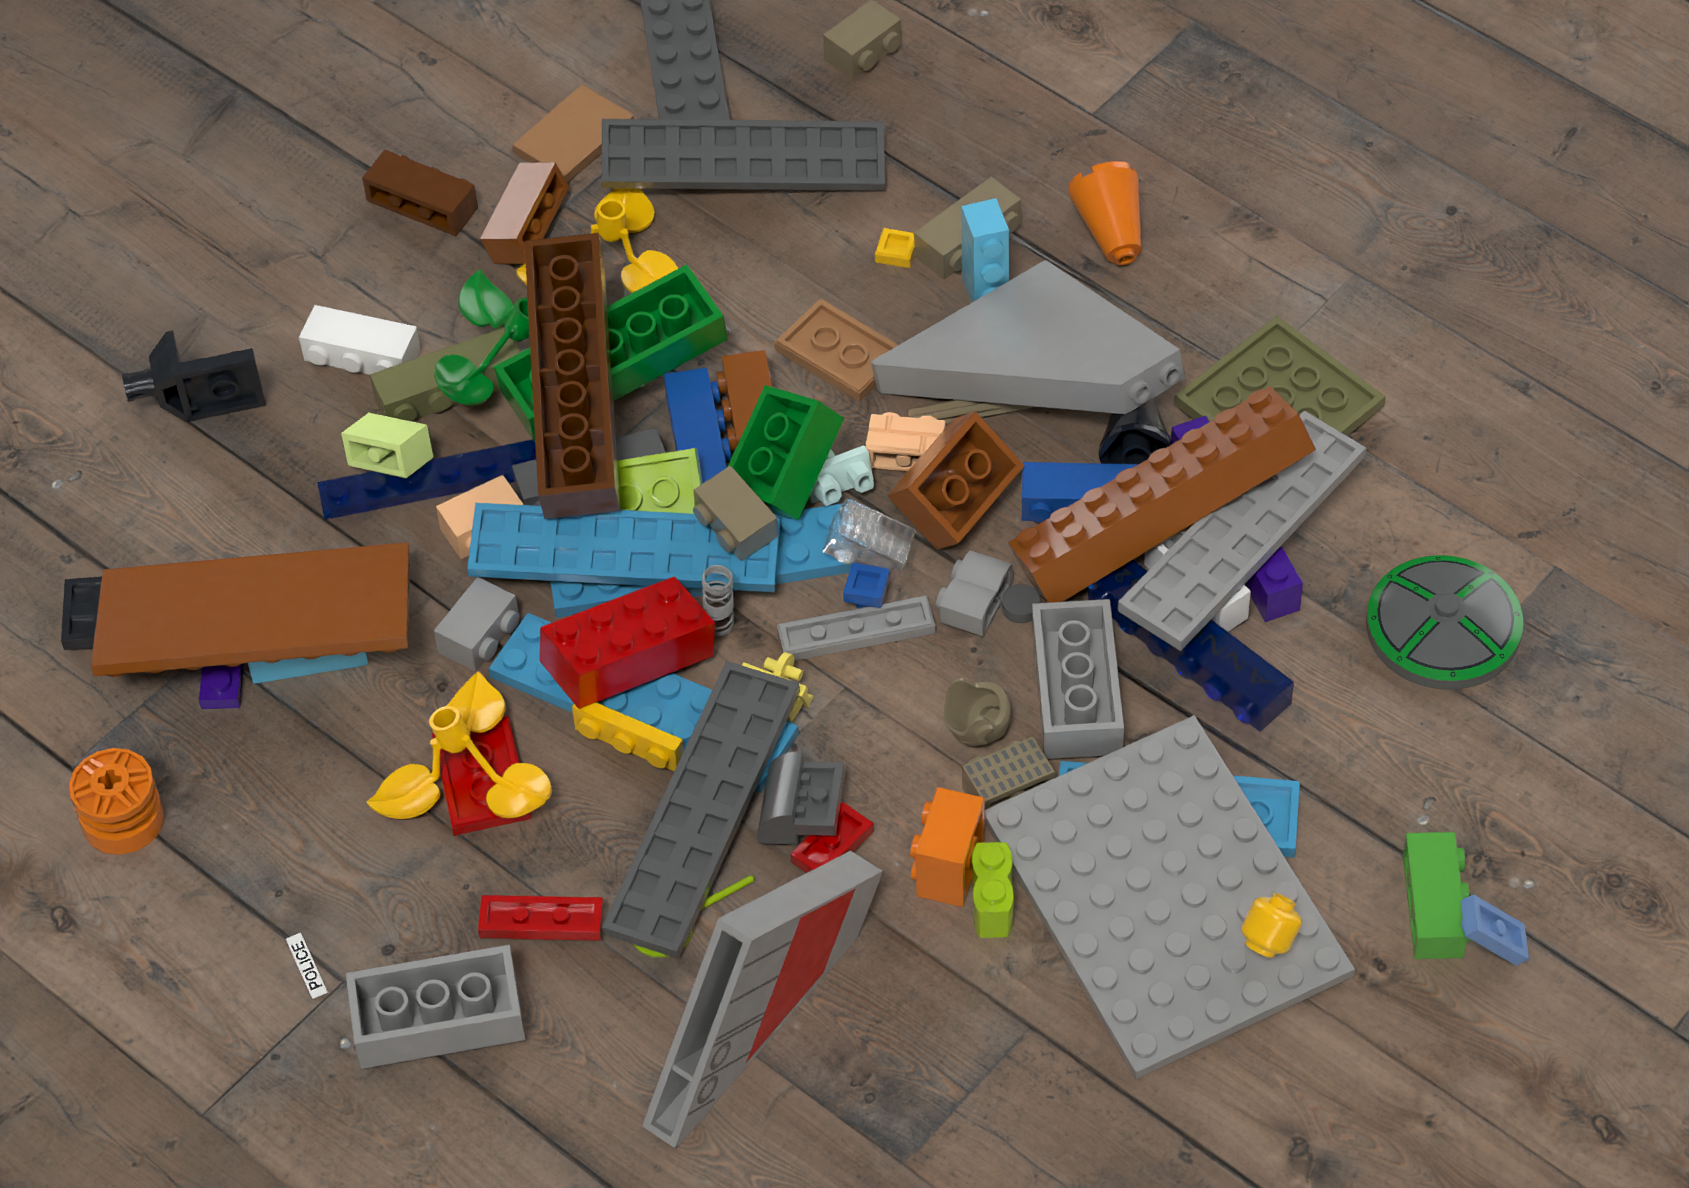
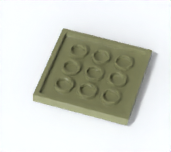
[1174,316,1386,436]

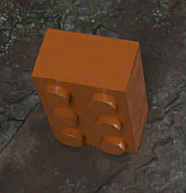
[887,411,1025,550]

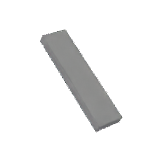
[777,595,936,661]

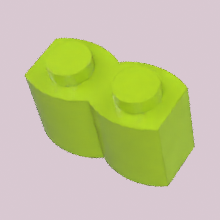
[972,842,1014,938]

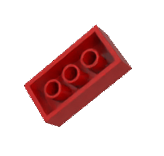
[539,576,715,709]

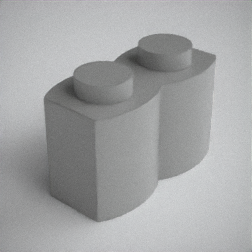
[936,550,1013,636]

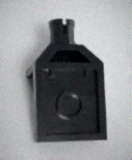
[122,330,266,422]

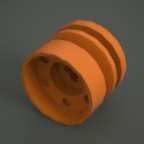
[69,748,165,855]

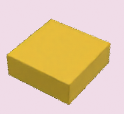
[875,228,914,268]

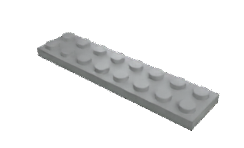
[1118,411,1366,651]

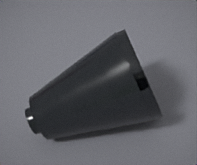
[1099,398,1172,464]

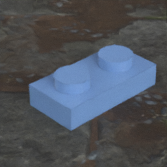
[1461,895,1529,966]

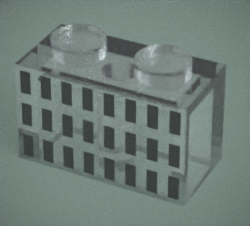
[823,498,916,583]

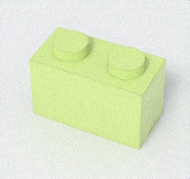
[341,413,433,478]

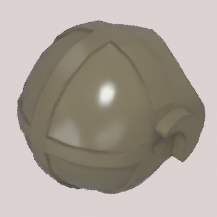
[943,678,1012,746]

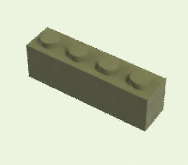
[370,327,520,421]

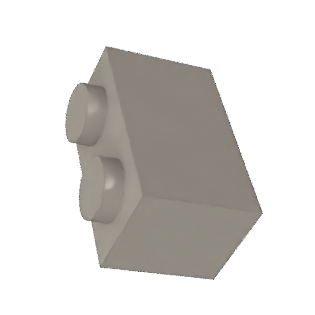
[434,577,520,672]

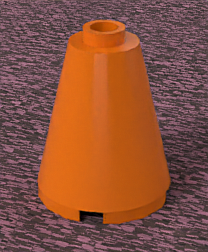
[1068,161,1142,265]

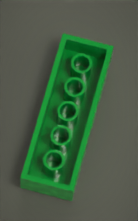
[493,264,728,442]

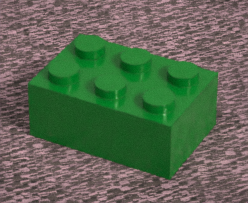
[727,385,844,521]

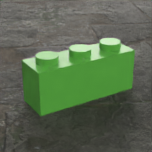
[1403,832,1473,959]

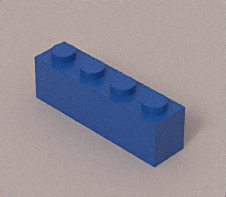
[664,367,731,483]
[1021,462,1138,523]

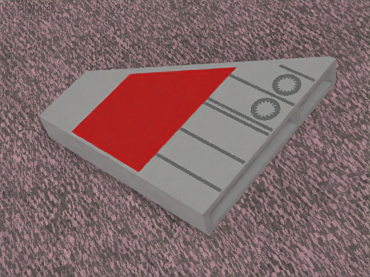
[642,851,883,1148]

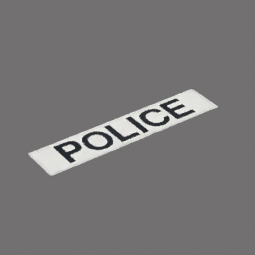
[286,933,328,999]

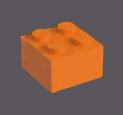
[910,787,985,907]

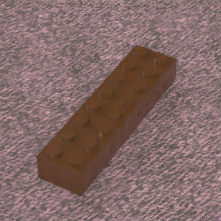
[524,233,621,519]

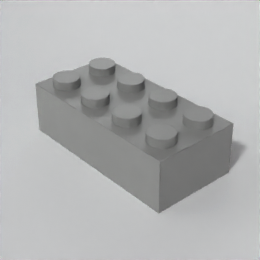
[1032,599,1124,759]
[346,945,525,1069]

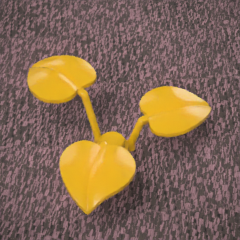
[516,188,678,293]
[366,671,552,819]

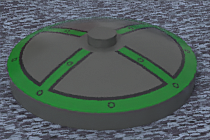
[1366,555,1523,690]

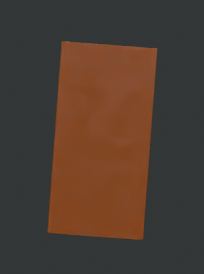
[91,542,410,677]

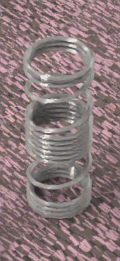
[702,565,734,637]

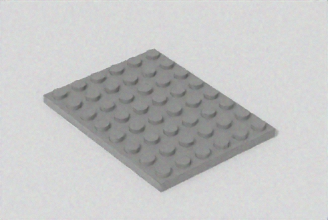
[985,715,1355,1080]

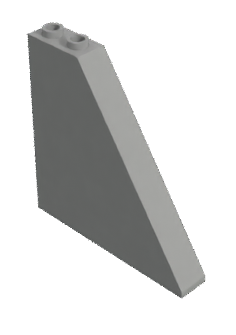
[871,260,1185,414]

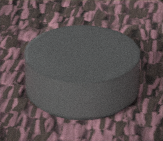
[1002,584,1040,623]

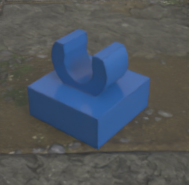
[843,562,890,609]

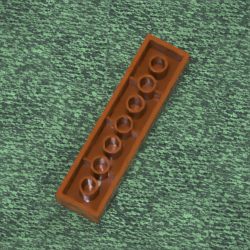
[1008,386,1316,603]

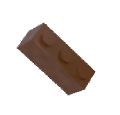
[362,149,478,237]

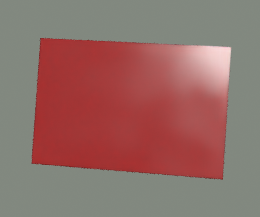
[432,716,532,836]

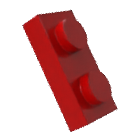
[790,802,874,873]

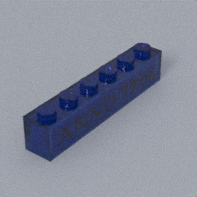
[1088,560,1294,732]

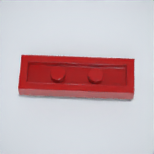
[478,895,604,941]

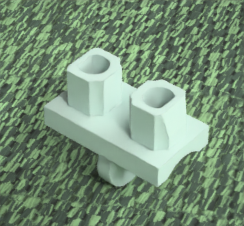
[809,445,874,506]

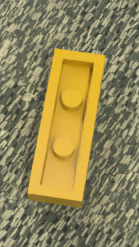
[572,702,684,772]

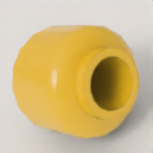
[1241,893,1302,958]

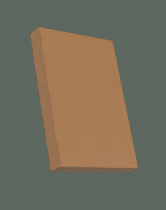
[513,85,634,183]
[774,298,898,402]

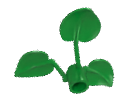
[434,269,530,405]

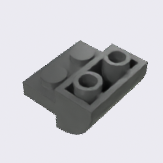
[757,751,845,844]

